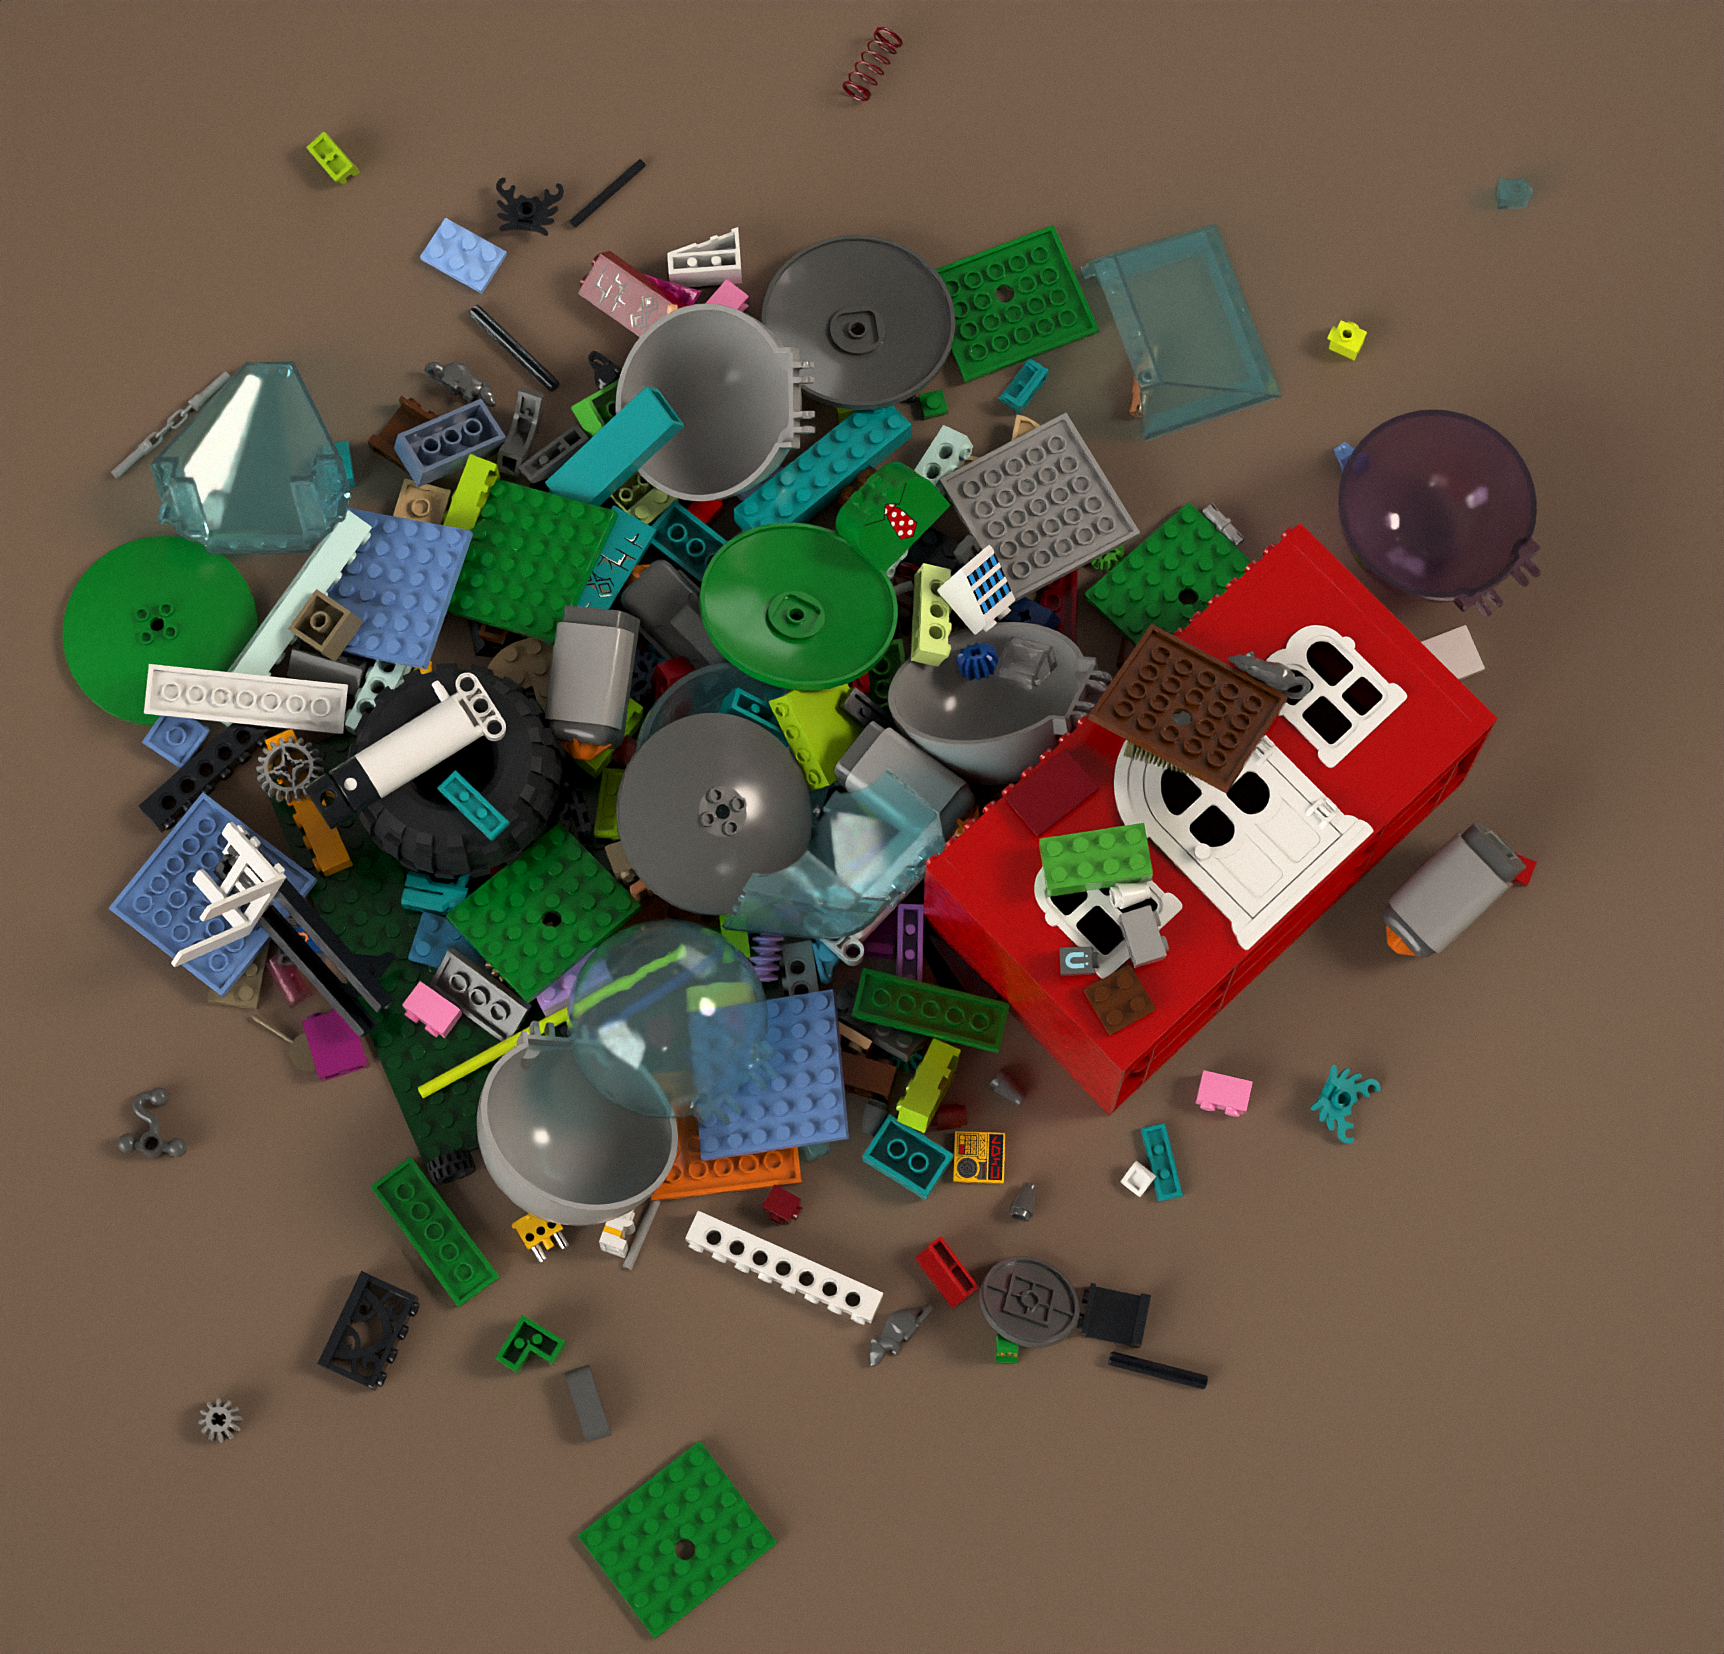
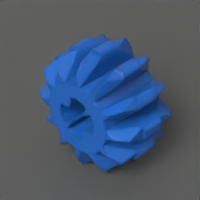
[956,642,999,681]

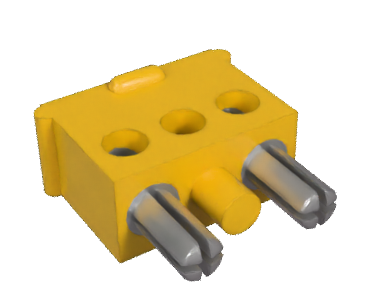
[512,1214,569,1263]

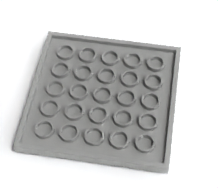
[939,413,1140,603]

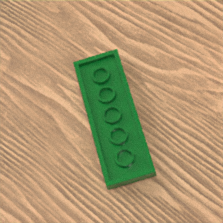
[851,968,1010,1053]
[370,1156,500,1308]

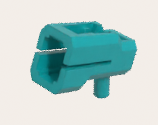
[401,871,472,916]

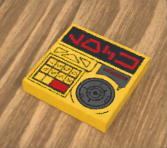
[953,1131,1005,1184]

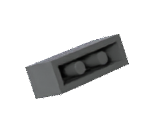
[287,641,369,696]

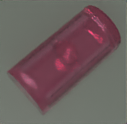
[265,955,312,1008]

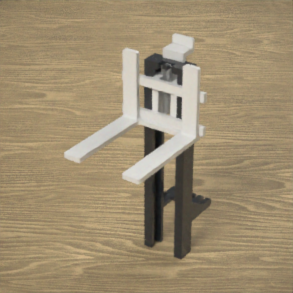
[171,822,395,1038]

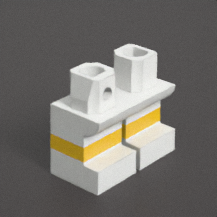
[599,1210,635,1258]

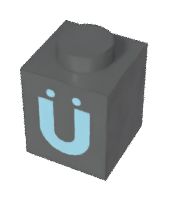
[1060,946,1099,976]

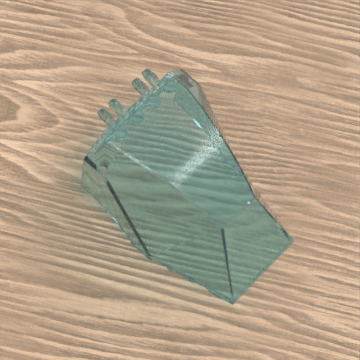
[722,769,946,939]

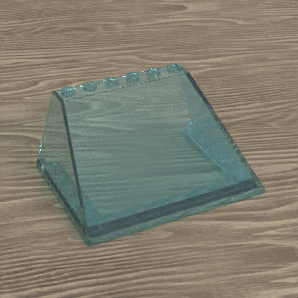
[1080,224,1282,441]

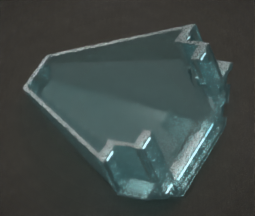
[150,361,352,554]

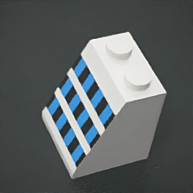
[937,545,1015,635]

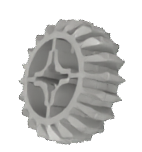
[256,736,324,803]

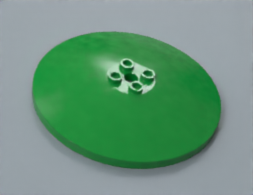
[699,523,898,691]
[62,536,259,726]

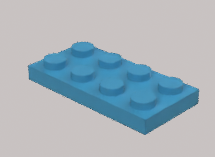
[408,911,506,985]

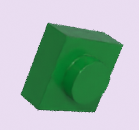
[919,389,948,420]

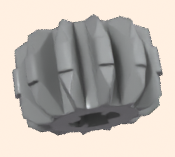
[198,1398,243,1443]

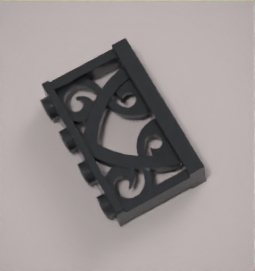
[317,1271,420,1391]

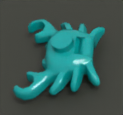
[1310,1065,1381,1144]

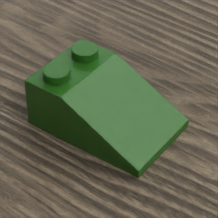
[571,379,619,439]

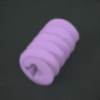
[746,929,784,982]

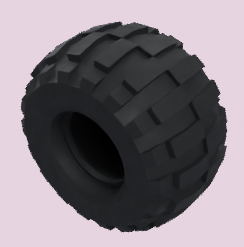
[348,663,563,879]

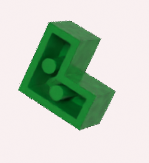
[495,1315,568,1375]

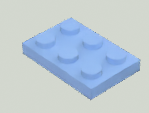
[420,218,507,294]

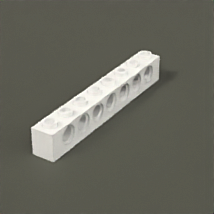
[685,1211,883,1325]

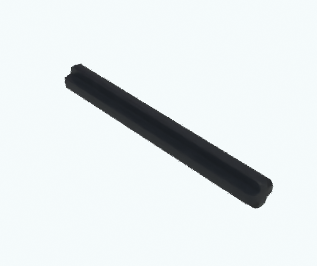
[469,305,560,392]

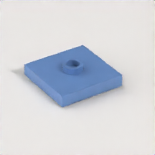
[142,715,211,769]

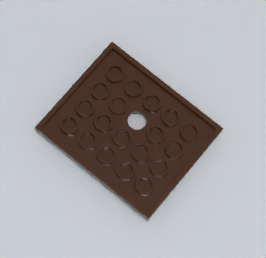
[1088,624,1288,794]

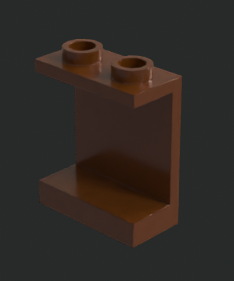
[368,395,439,475]

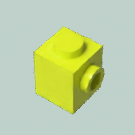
[1327,320,1367,361]

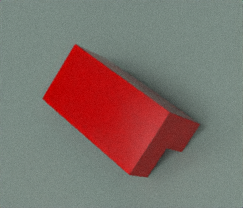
[915,1236,979,1310]

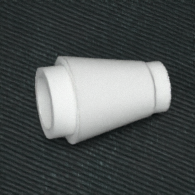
[1109,883,1150,909]

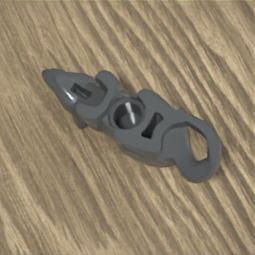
[424,362,496,407]
[1228,652,1311,699]
[870,1304,934,1367]

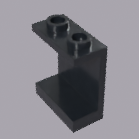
[1077,1283,1151,1348]

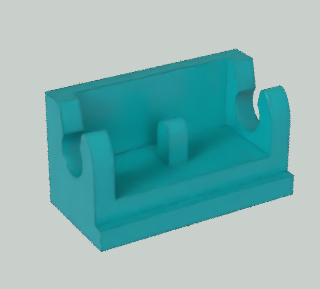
[998,358,1049,415]

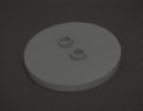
[979,1256,1079,1348]

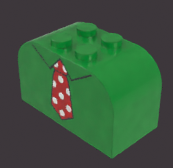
[836,462,951,572]

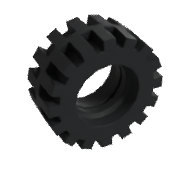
[427,1149,476,1185]

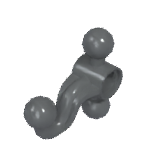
[117,1087,187,1160]

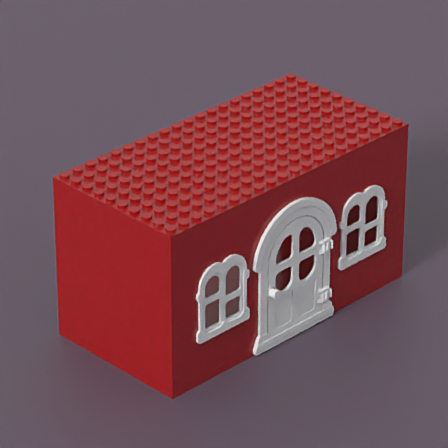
[923,523,1498,1116]

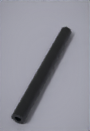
[570,159,646,228]

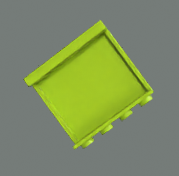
[768,684,864,791]

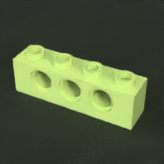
[911,563,952,667]

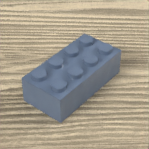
[394,399,506,487]

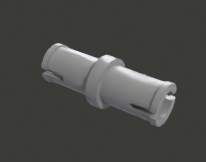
[1202,503,1246,547]

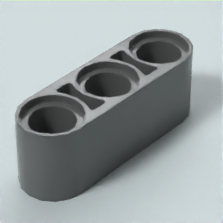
[565,1365,611,1443]

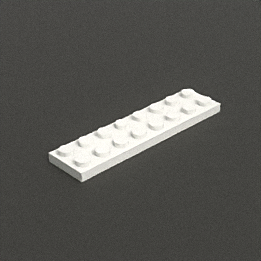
[144,664,348,734]

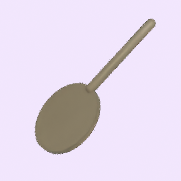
[252,1015,316,1072]

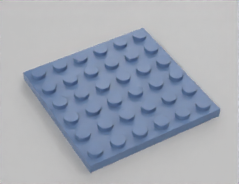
[297,507,473,670]
[109,792,318,998]
[689,989,849,1161]

